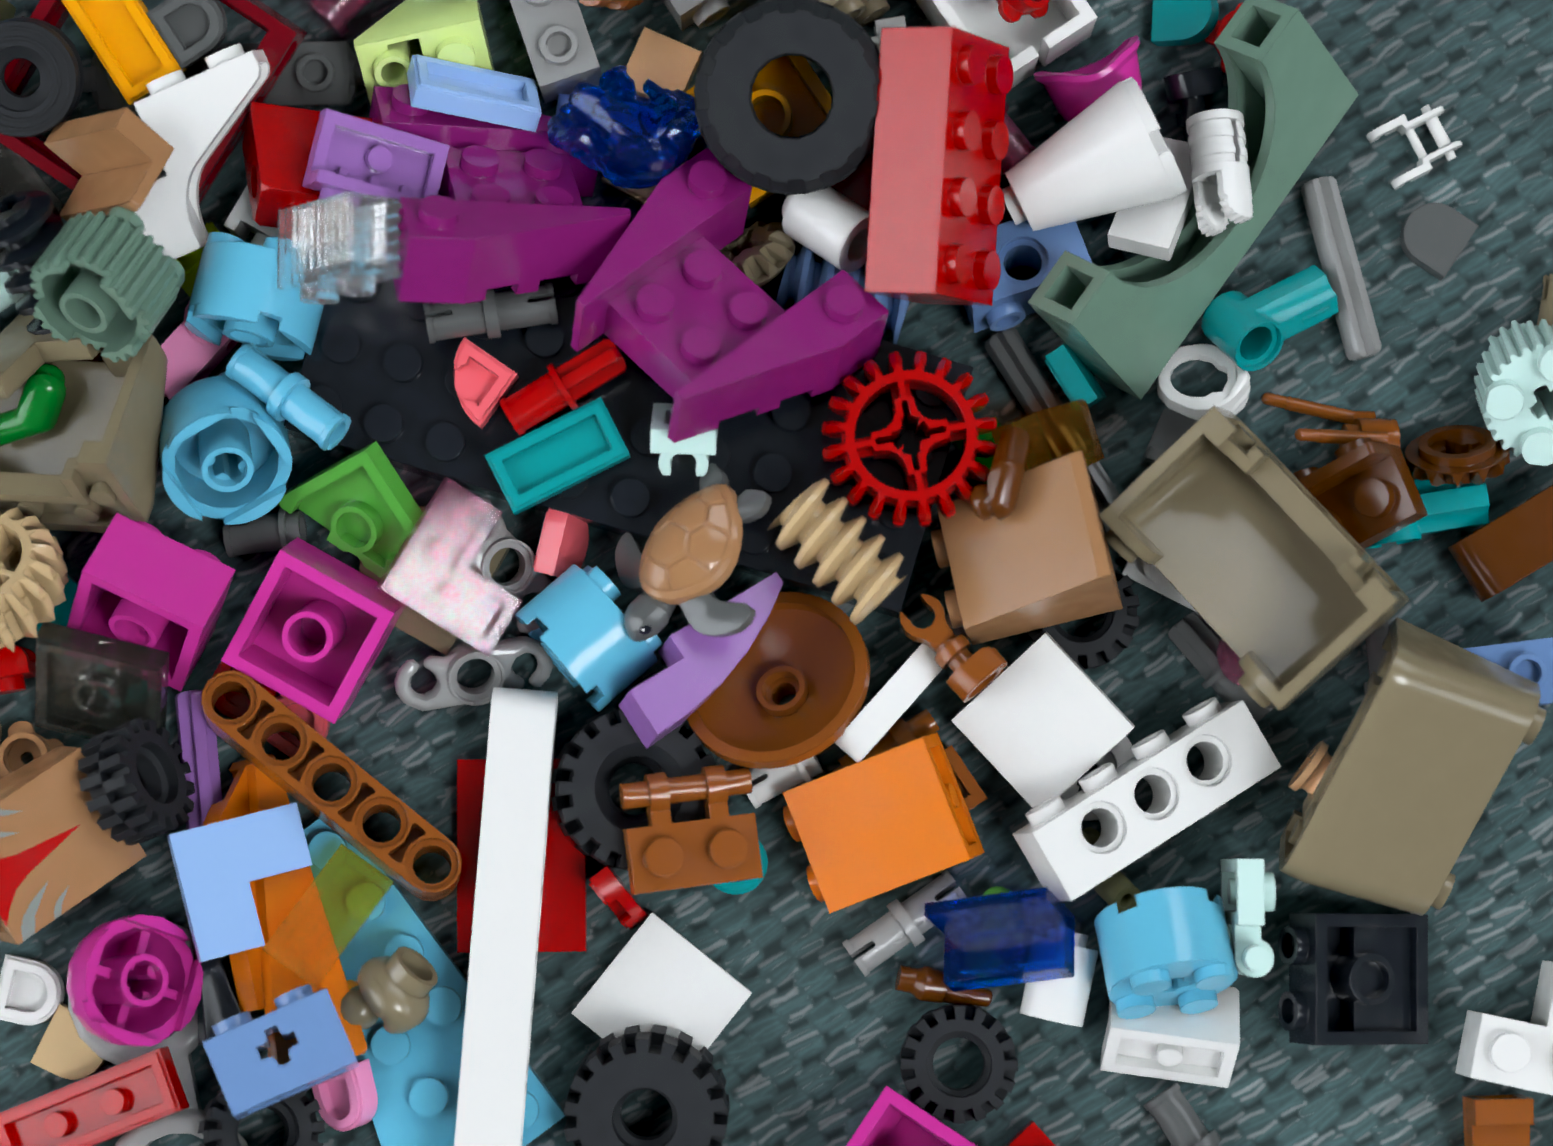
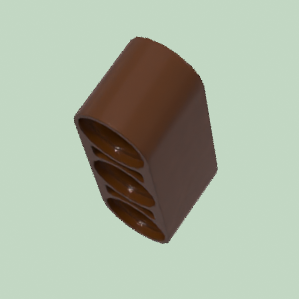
[1448,484,1553,602]

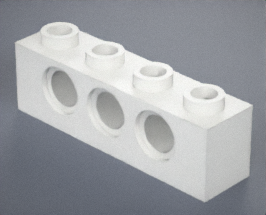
[1012,697,1281,901]

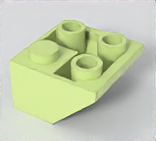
[354,0,494,105]

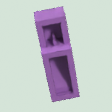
[618,572,783,749]

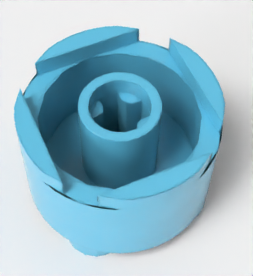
[185,232,331,361]
[159,372,292,525]
[515,564,663,712]
[1094,886,1238,1019]

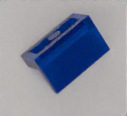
[924,887,1075,992]

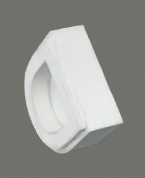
[0,954,65,1025]

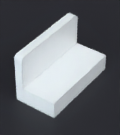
[1100,987,1240,1088]

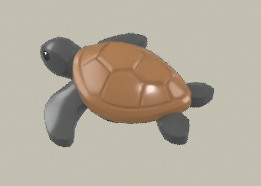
[615,463,772,642]

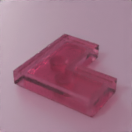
[377,477,523,656]

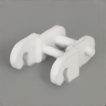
[1366,105,1463,190]

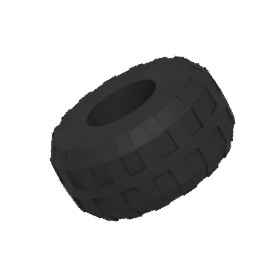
[694,0,880,195]

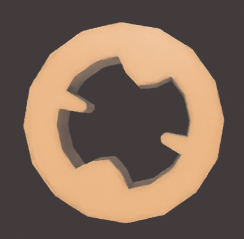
[1288,741,1332,794]

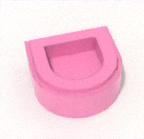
[312,1059,378,1132]

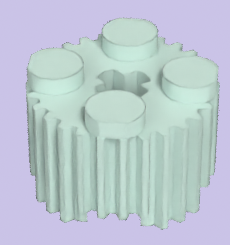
[1474,319,1553,466]

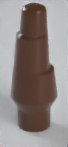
[895,965,993,1007]

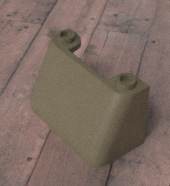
[0,334,168,533]
[1099,406,1409,710]
[1279,617,1547,916]

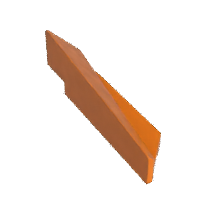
[203,754,367,1065]

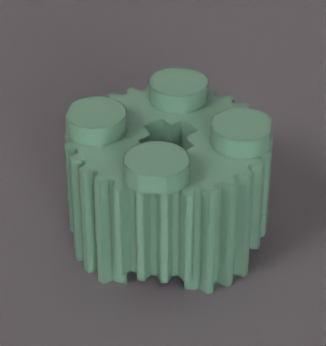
[30,206,185,363]

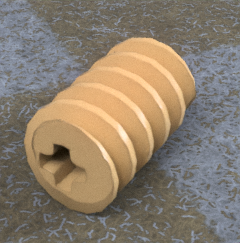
[767,478,907,625]

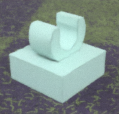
[650,403,718,477]

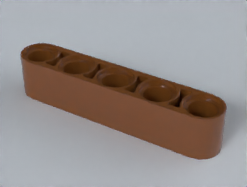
[201,671,462,901]

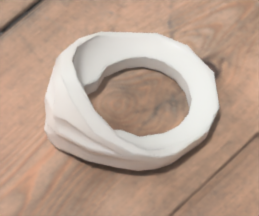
[1156,344,1250,420]

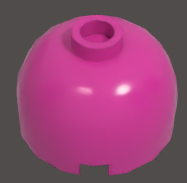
[66,915,203,1047]

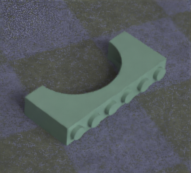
[1028,0,1359,400]

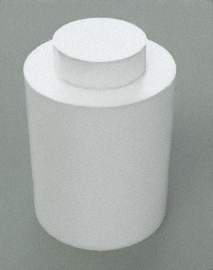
[782,187,870,273]
[1019,927,1099,1027]

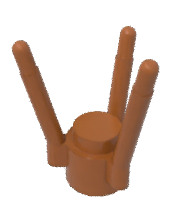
[1261,393,1400,448]

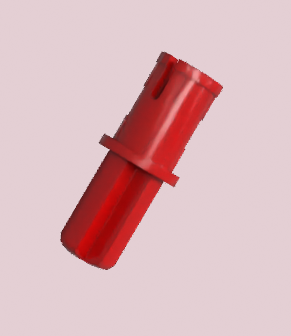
[499,338,627,436]

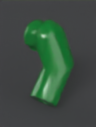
[0,364,66,446]

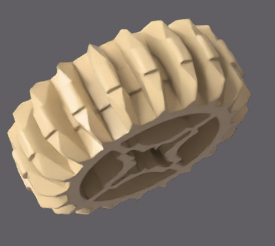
[0,507,69,652]

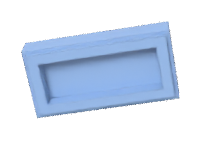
[407,54,542,132]

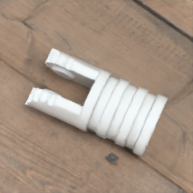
[1186,109,1254,237]

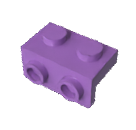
[302,108,450,225]

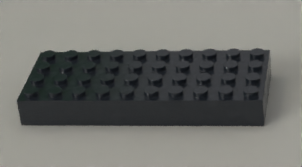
[284,203,973,618]

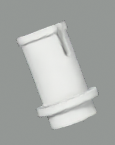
[747,755,823,809]

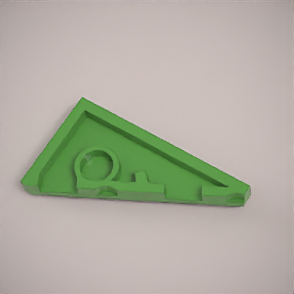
[278,441,498,644]

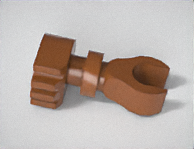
[900,594,1007,703]

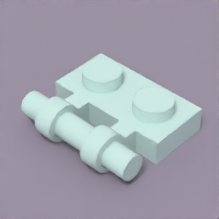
[1221,859,1276,978]

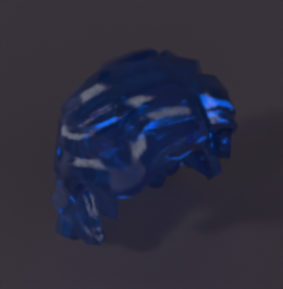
[547,65,701,189]

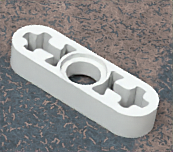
[834,614,969,762]

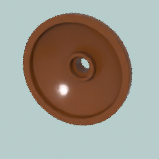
[687,592,870,769]

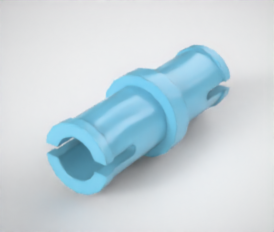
[225,343,351,451]

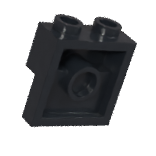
[1278,913,1428,1045]

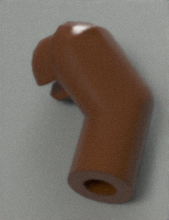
[970,427,1032,520]

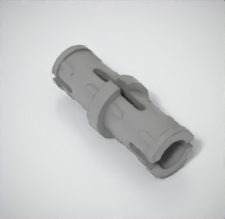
[842,869,970,977]

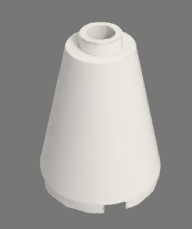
[1002,77,1187,231]

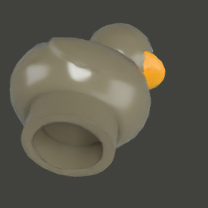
[341,947,438,1034]

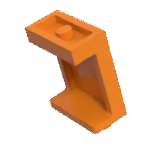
[782,732,985,914]

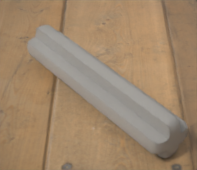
[1301,176,1382,360]

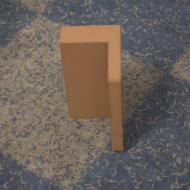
[44,107,174,221]

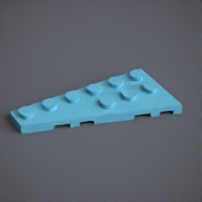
[304,819,566,1146]

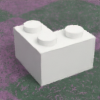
[1455,960,1553,1095]

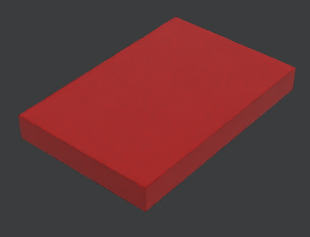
[457,759,587,953]

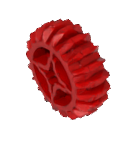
[822,351,997,528]

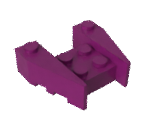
[369,84,631,304]
[571,147,889,443]

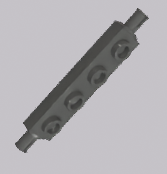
[83,41,365,111]

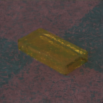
[263,844,394,989]

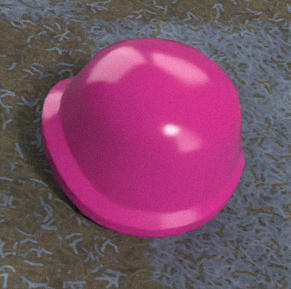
[1033,35,1142,122]

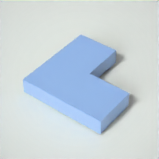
[167,802,312,963]

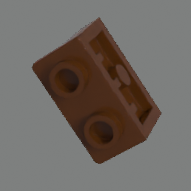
[1293,438,1428,549]

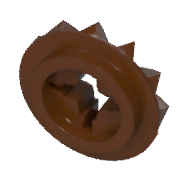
[1405,425,1510,488]

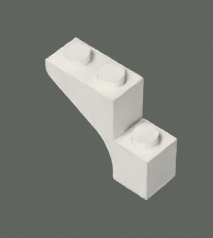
[133,43,270,259]

